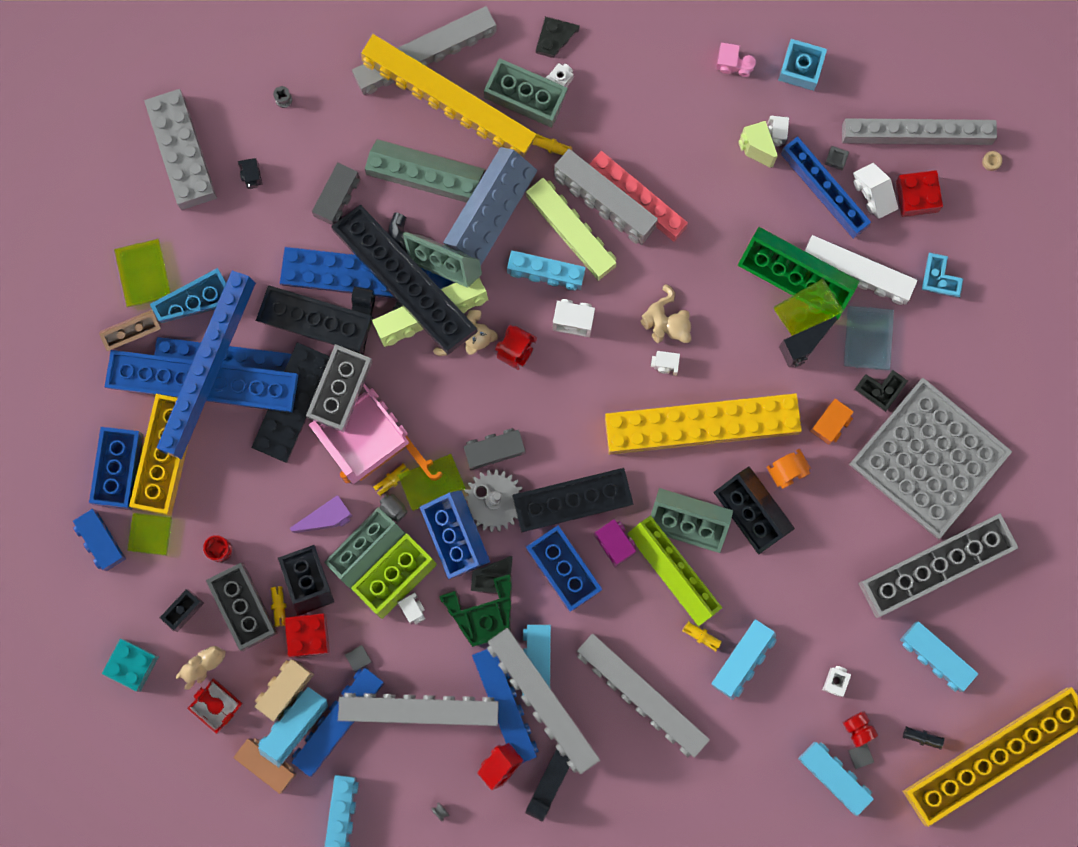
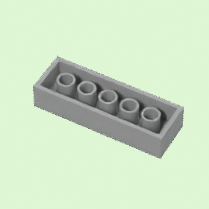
[144,89,217,210]
[554,149,658,245]

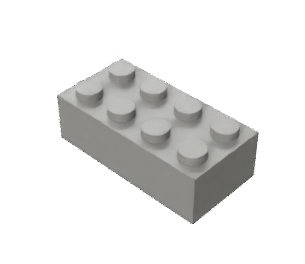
[306,344,373,432]

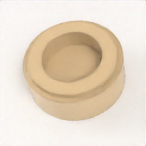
[982,151,1002,171]

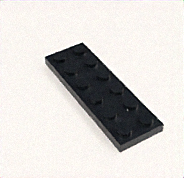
[255,285,374,353]
[251,342,330,463]
[512,468,634,533]

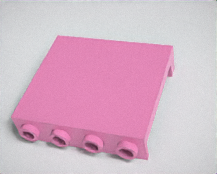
[309,384,409,484]

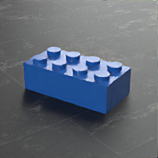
[89,427,144,510]
[420,490,490,579]
[526,525,602,612]

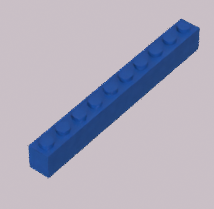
[157,270,256,459]

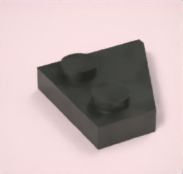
[535,16,580,58]
[471,556,513,593]

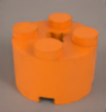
[766,448,812,489]

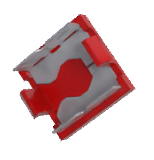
[187,678,243,734]

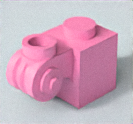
[716,43,756,77]

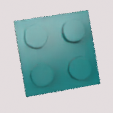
[102,638,159,692]

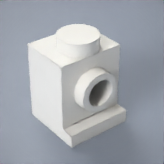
[546,63,573,87]
[768,116,789,146]
[651,351,680,376]
[398,593,425,625]
[822,666,851,697]

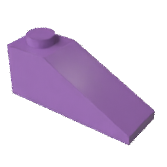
[290,495,352,533]

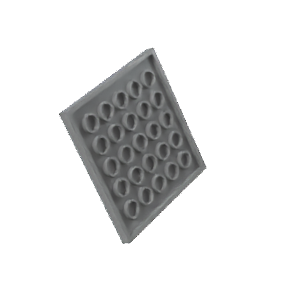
[849,378,1012,540]

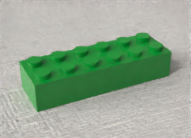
[737,227,860,320]

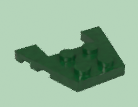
[439,574,512,647]

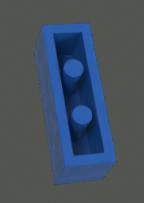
[73,508,126,571]

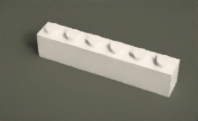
[805,235,918,305]

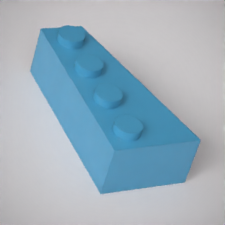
[150,268,226,323]

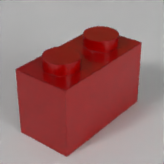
[477,743,524,791]

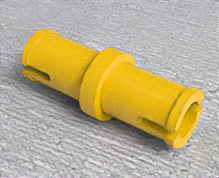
[533,134,572,156]
[373,463,411,497]
[270,586,287,627]
[682,621,722,652]

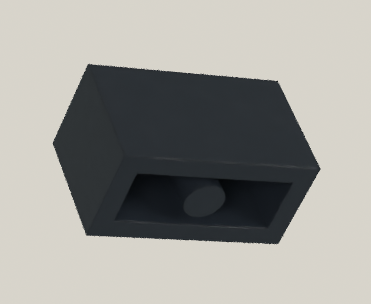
[159,589,204,632]

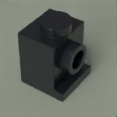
[238,158,262,189]

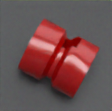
[203,535,232,562]
[843,711,878,747]

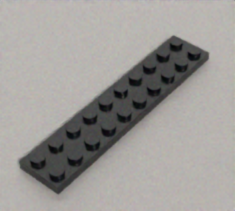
[331,204,478,355]

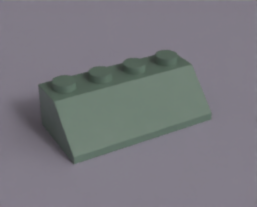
[484,58,568,128]
[403,232,482,288]
[651,488,733,553]
[324,507,406,592]

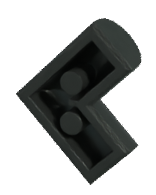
[854,370,908,412]

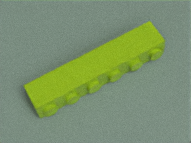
[627,515,722,626]

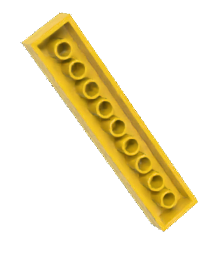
[361,34,536,157]
[605,393,801,455]
[903,687,1078,827]

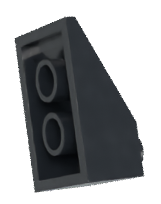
[779,316,837,368]
[278,545,335,616]

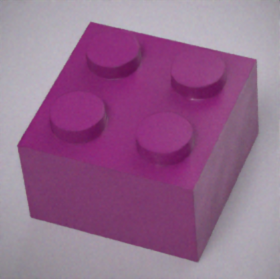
[594,519,637,567]

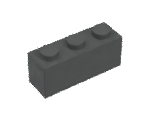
[312,162,360,225]
[463,428,526,470]

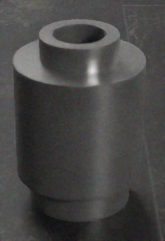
[379,494,408,523]

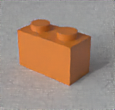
[810,398,854,445]

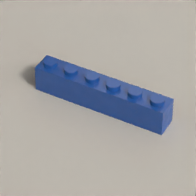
[781,136,871,239]
[472,649,539,763]
[291,668,385,777]

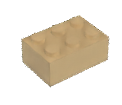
[255,659,314,721]

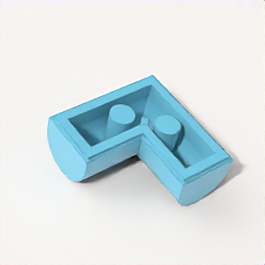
[922,253,963,298]

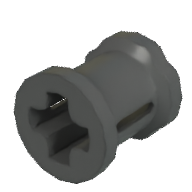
[273,86,292,108]

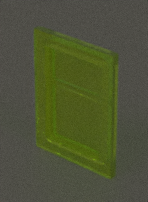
[114,239,171,308]

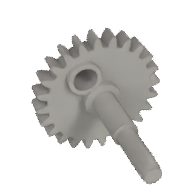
[464,470,522,532]

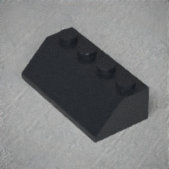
[713,466,795,555]

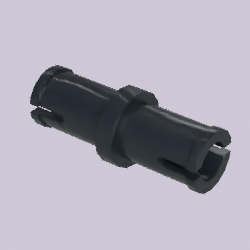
[903,726,944,750]

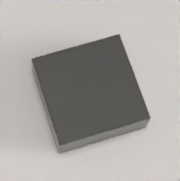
[825,146,849,170]
[345,645,372,672]
[848,744,874,769]

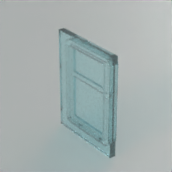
[844,306,894,370]

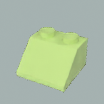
[739,121,778,167]

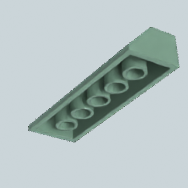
[365,139,485,203]

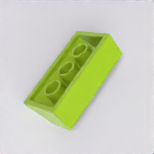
[351,533,437,619]

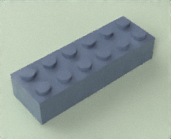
[443,147,538,266]

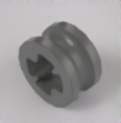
[431,802,450,822]

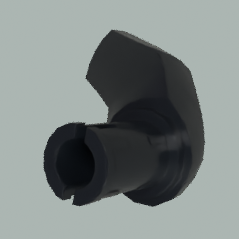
[388,213,407,253]

